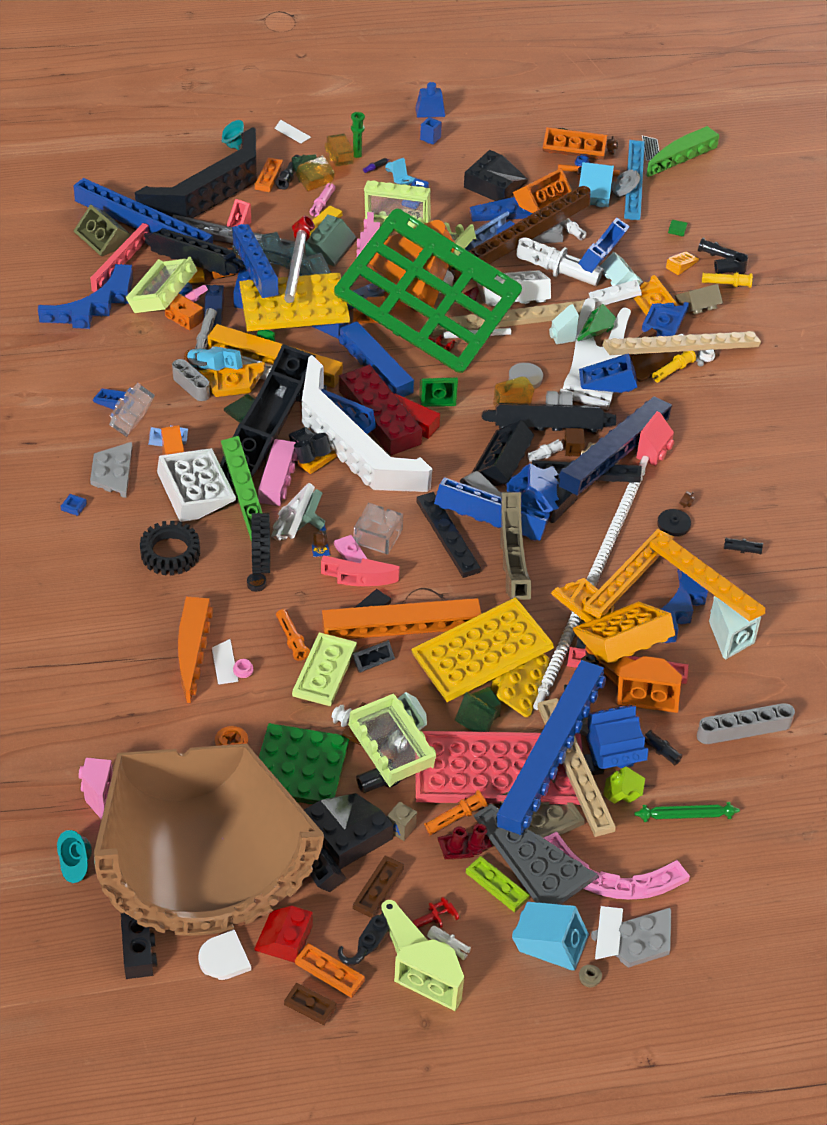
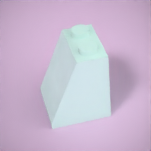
[709,596,761,660]

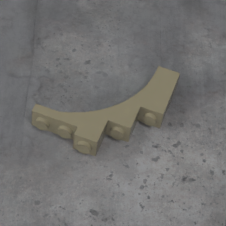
[500,492,531,600]

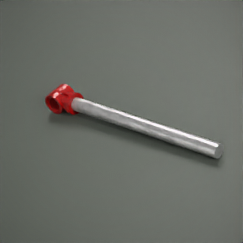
[284,215,315,303]

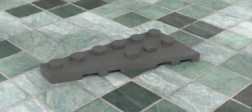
[474,803,599,905]

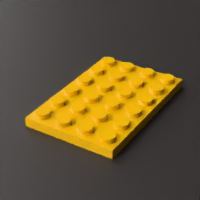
[239,273,350,331]
[411,597,554,702]

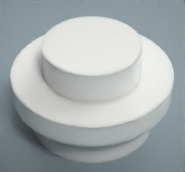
[698,350,715,362]

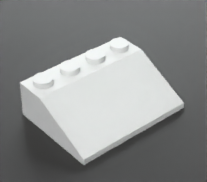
[476,270,551,306]
[157,448,236,522]

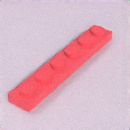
[90,223,149,292]

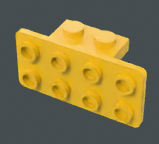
[491,654,550,718]

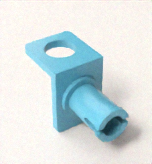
[385,158,415,185]

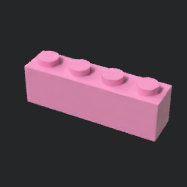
[258,439,298,506]

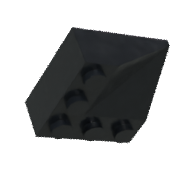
[464,150,528,201]
[304,793,393,869]

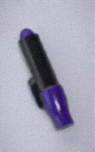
[363,158,388,173]

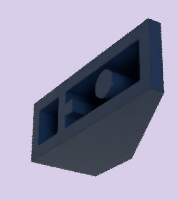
[204,285,224,330]

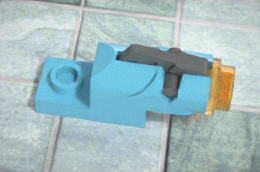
[184,346,243,370]

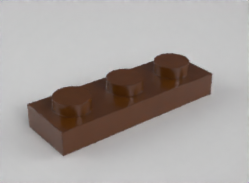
[353,855,404,918]

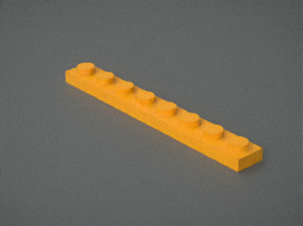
[583,529,674,619]
[650,534,765,622]

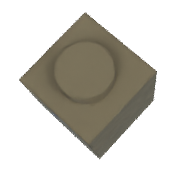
[387,802,417,841]

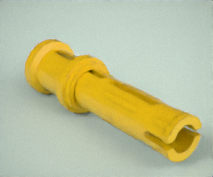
[702,272,753,288]
[652,351,696,383]

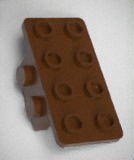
[629,328,683,382]

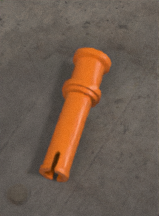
[276,609,310,661]
[424,790,488,836]

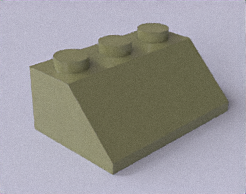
[73,204,131,257]

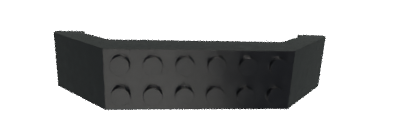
[135,127,257,219]

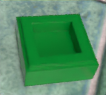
[668,219,688,236]

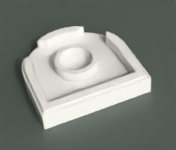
[198,930,251,980]

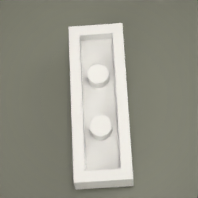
[589,279,642,308]

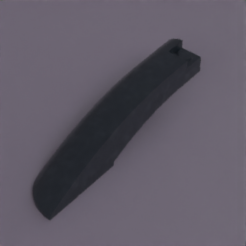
[220,344,316,488]

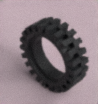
[251,513,270,573]
[140,521,200,576]

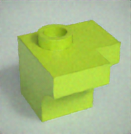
[603,766,645,804]

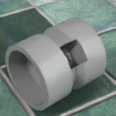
[546,391,573,405]

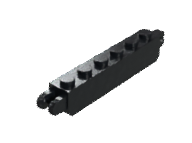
[144,228,246,276]
[481,403,616,432]

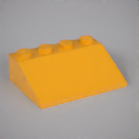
[573,601,675,663]

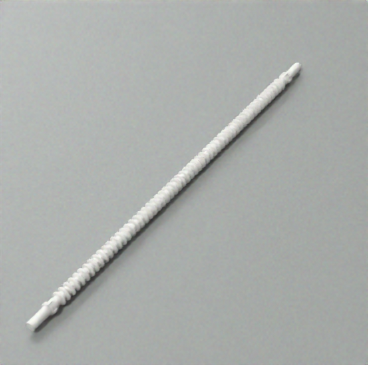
[533,455,649,710]

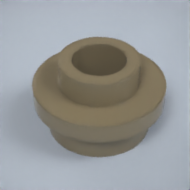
[579,965,602,988]

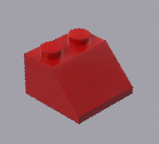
[254,906,313,963]

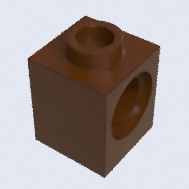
[564,428,585,457]

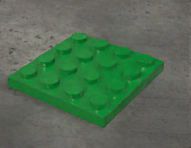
[259,723,349,805]

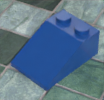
[579,353,638,393]

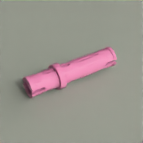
[309,183,336,217]

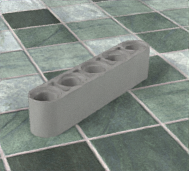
[697,703,795,744]

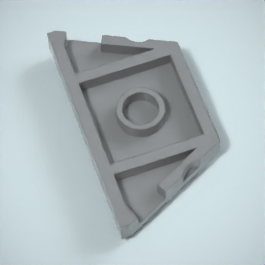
[90,442,133,498]
[591,908,671,968]

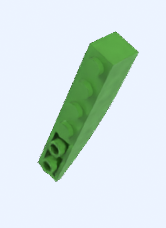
[646,126,719,177]
[221,436,262,542]

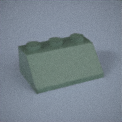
[305,215,356,266]

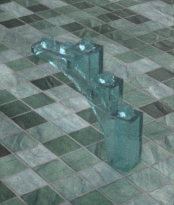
[232,232,331,276]

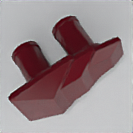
[437,824,492,859]

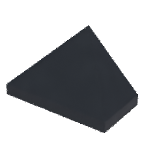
[352,640,395,673]

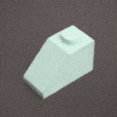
[549,304,579,344]
[397,692,427,730]

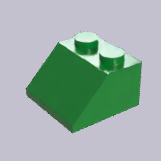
[419,378,458,407]

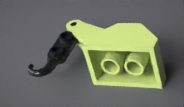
[338,900,464,1011]

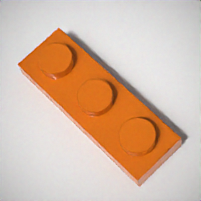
[255,157,283,192]
[295,943,365,998]

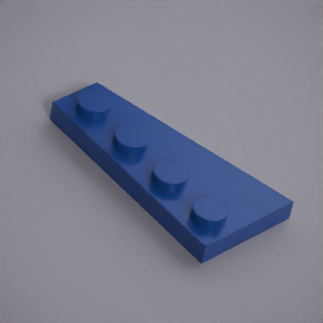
[470,197,533,222]

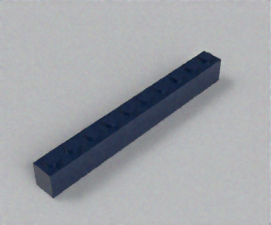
[559,396,672,496]

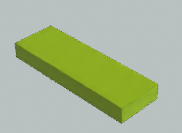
[466,856,530,913]

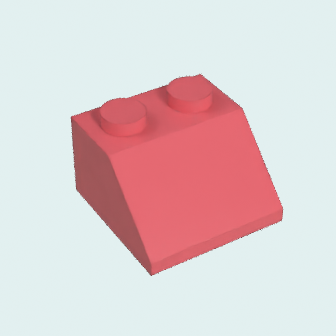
[636,411,674,466]

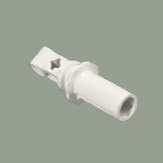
[516,238,603,286]

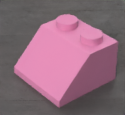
[79,758,113,820]

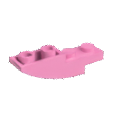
[357,212,380,257]

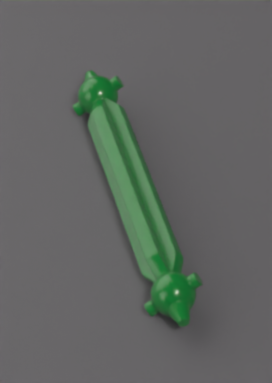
[634,802,740,822]

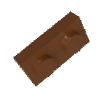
[284,983,336,1026]

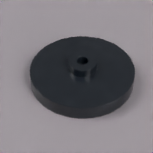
[657,509,691,536]

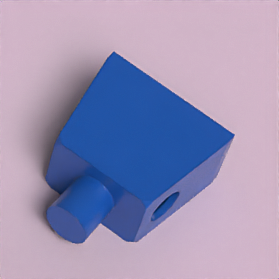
[415,82,445,118]

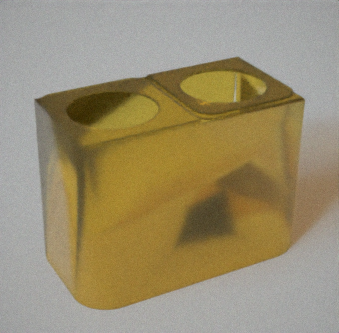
[296,155,336,191]
[493,376,534,406]

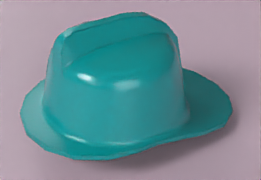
[221,120,244,150]
[57,830,92,883]

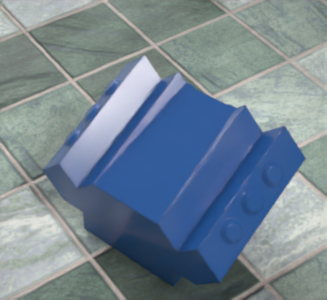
[507,463,559,514]
[586,705,648,769]

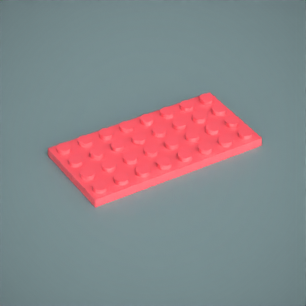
[415,731,582,805]

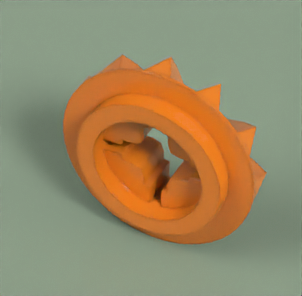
[215,726,248,746]

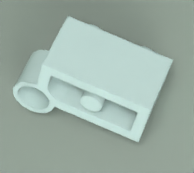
[600,252,643,286]

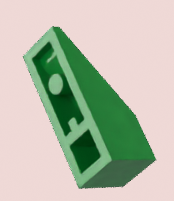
[577,304,616,341]

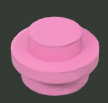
[233,659,253,678]

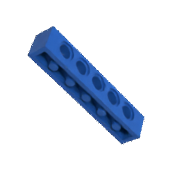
[232,224,279,298]

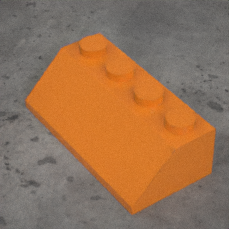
[543,127,607,159]
[513,168,572,213]

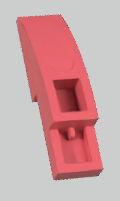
[321,555,400,586]

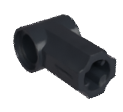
[714,253,748,274]
[356,759,401,793]

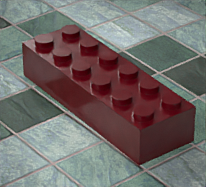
[339,365,422,456]

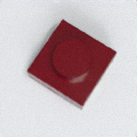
[461,287,480,307]

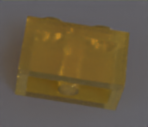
[325,133,354,166]

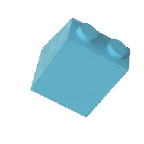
[579,162,614,207]
[512,902,589,971]

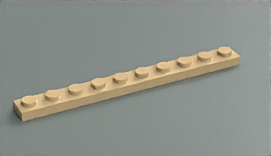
[432,300,595,336]
[603,331,761,355]

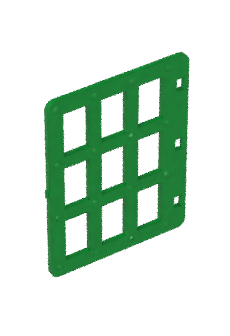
[334,209,522,373]

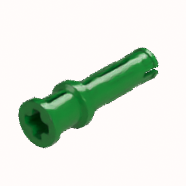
[351,112,365,158]

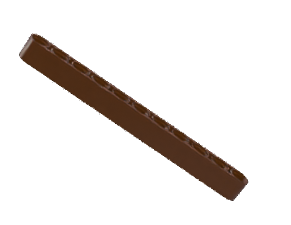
[448,186,591,282]

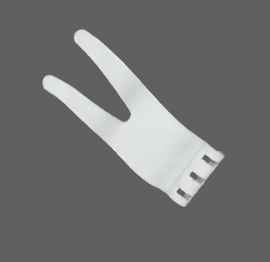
[559,298,631,410]

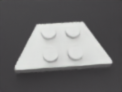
[271,483,315,541]

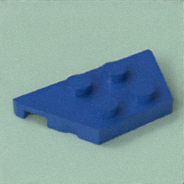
[642,302,689,337]

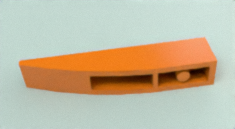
[178,596,213,703]

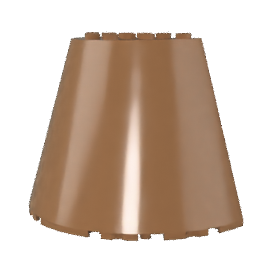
[94,744,324,936]

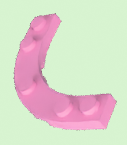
[544,832,690,899]

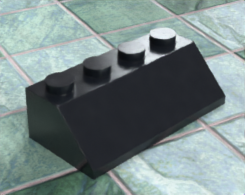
[472,420,534,486]

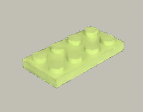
[292,632,357,706]

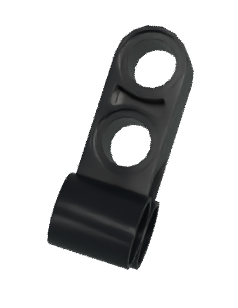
[289,427,331,464]

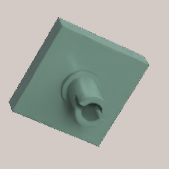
[297,489,326,532]

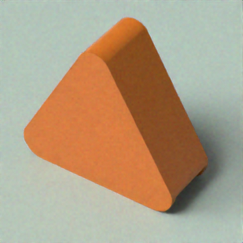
[368,220,455,314]

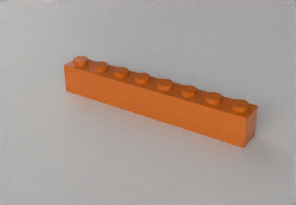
[322,598,481,639]

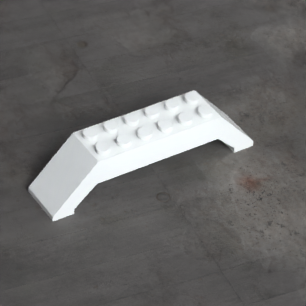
[302,355,432,492]

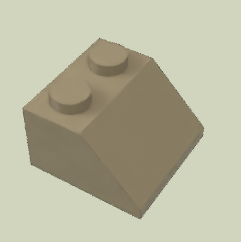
[674,284,723,314]

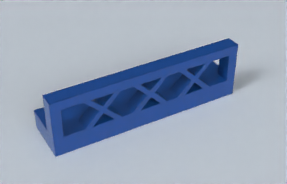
[321,389,376,434]

